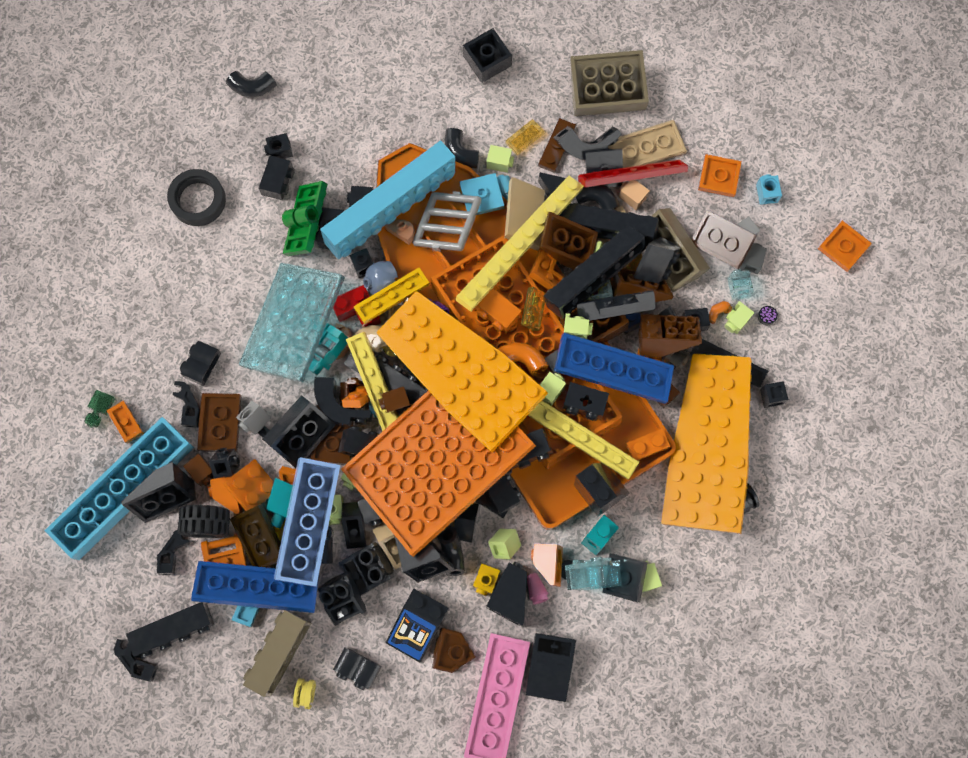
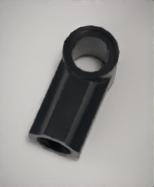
[321,526,334,564]

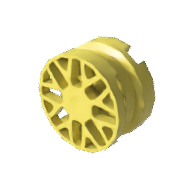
[293,678,316,709]

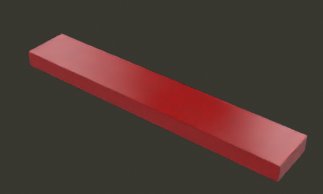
[578,159,688,187]

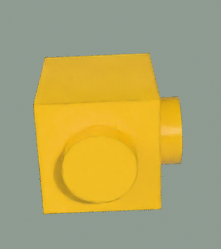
[473,563,500,596]

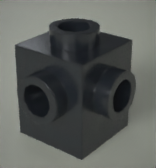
[209,448,240,478]

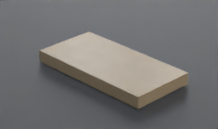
[608,120,687,168]
[504,177,545,251]

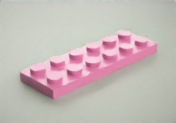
[464,633,530,758]

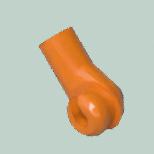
[709,301,732,324]

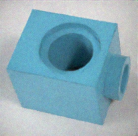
[756,174,782,205]

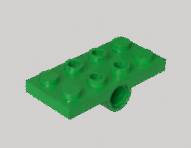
[282,181,328,256]

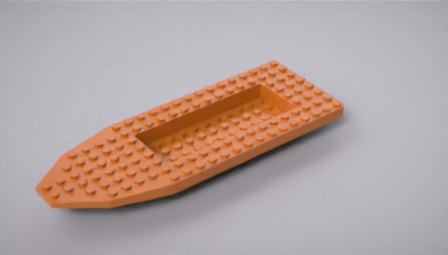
[376,143,676,530]

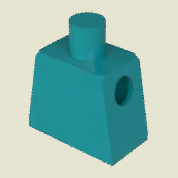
[266,478,293,529]
[581,515,619,555]

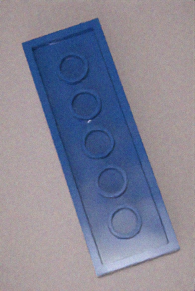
[554,333,674,404]
[191,561,319,613]

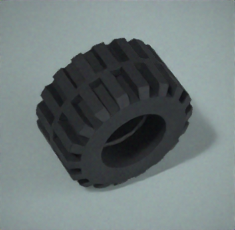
[177,505,230,538]

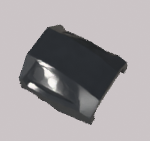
[339,542,394,596]
[318,571,367,626]

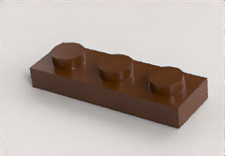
[538,118,576,173]

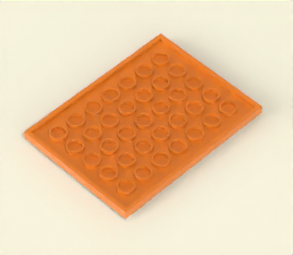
[341,390,536,557]

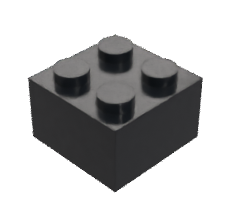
[463,28,512,83]

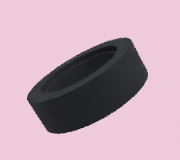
[167,169,226,226]

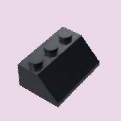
[262,395,335,468]

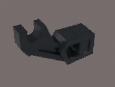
[173,381,200,428]
[157,529,190,576]
[114,639,158,682]

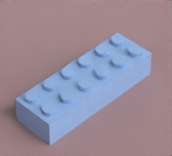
[274,457,340,586]

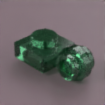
[85,390,115,428]

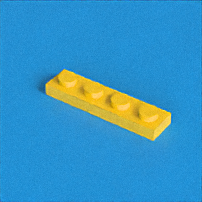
[354,268,430,324]

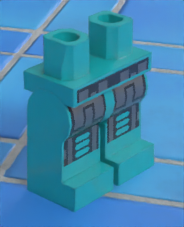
[295,317,348,375]

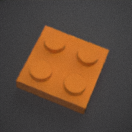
[698,154,742,197]
[818,220,872,272]
[223,459,274,511]

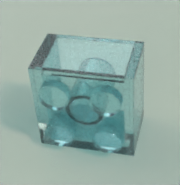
[565,557,622,590]

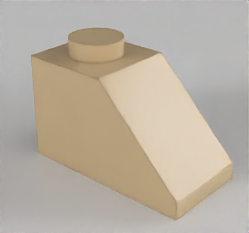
[373,523,401,570]

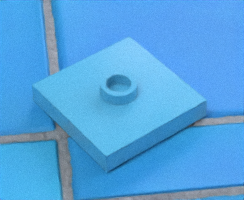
[460,173,504,215]

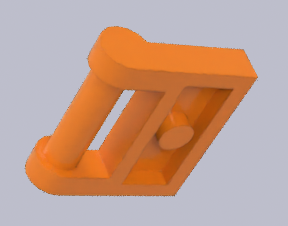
[201,533,247,566]

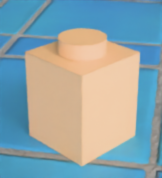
[619,180,650,210]

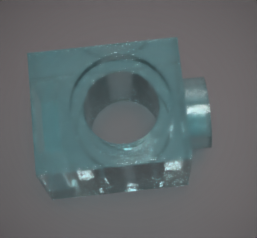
[727,269,754,300]

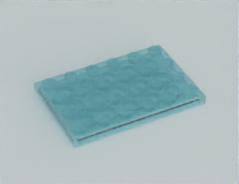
[239,263,345,383]

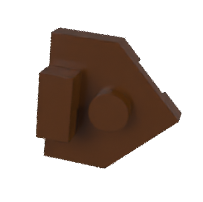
[432,628,476,673]

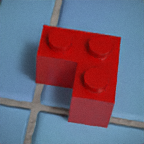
[329,285,381,328]

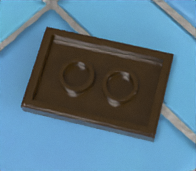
[230,504,281,568]

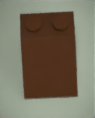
[540,212,598,270]
[605,268,674,302]
[559,292,629,343]

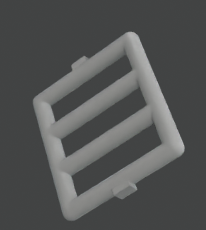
[412,191,482,251]

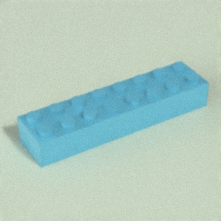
[320,140,455,260]
[44,417,195,560]

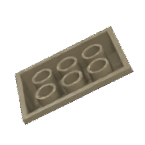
[570,50,649,117]

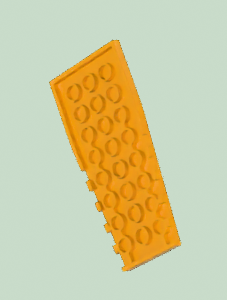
[377,291,548,453]
[661,354,752,534]

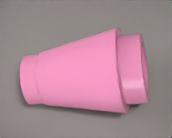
[527,573,549,605]

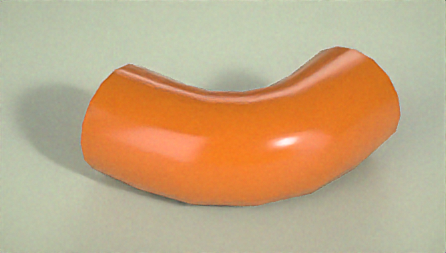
[497,342,549,376]

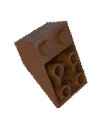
[638,314,702,357]

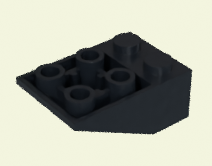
[526,633,576,702]

